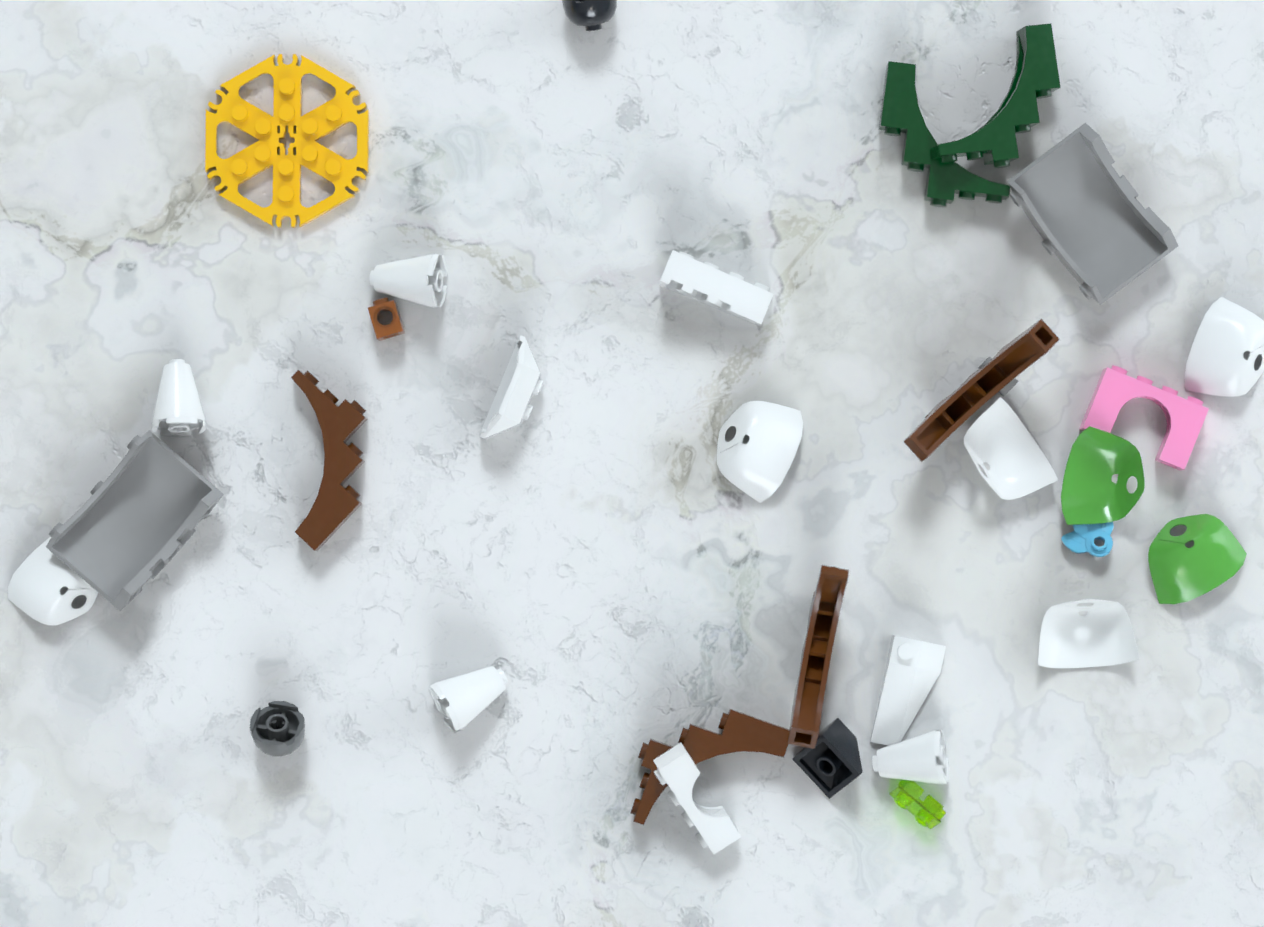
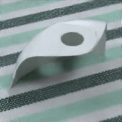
[1185,297,1264,397]
[964,397,1058,500]
[717,401,803,503]
[7,537,98,626]
[1038,599,1140,669]

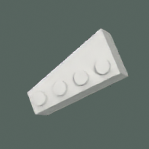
[660,250,773,326]

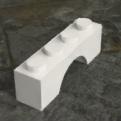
[653,743,742,854]

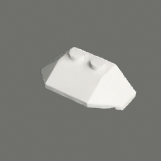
[479,335,543,440]

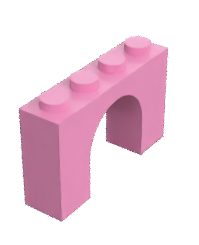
[1079,365,1209,470]

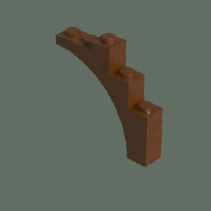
[903,319,1060,462]
[291,370,368,551]
[787,565,849,749]
[630,709,789,825]

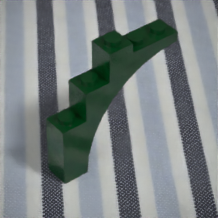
[930,23,1061,168]
[879,61,1010,207]

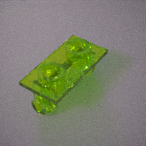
[889,780,946,829]

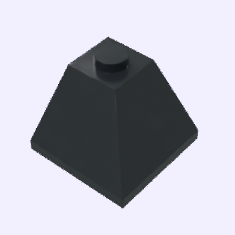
[792,718,863,799]

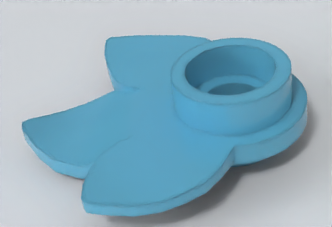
[1061,522,1114,557]

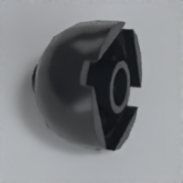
[562,0,617,31]

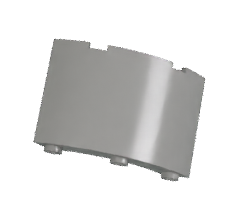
[1007,123,1178,305]
[46,430,223,611]

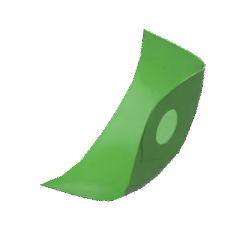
[1061,426,1145,525]
[1148,514,1247,604]

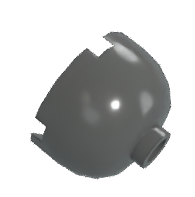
[250,701,305,757]

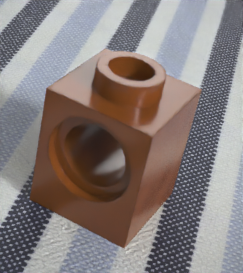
[368,297,405,341]

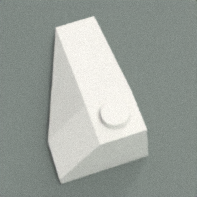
[870,635,946,746]

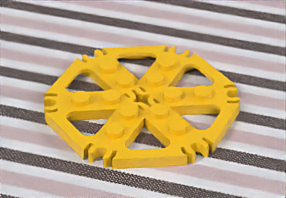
[205,54,369,228]

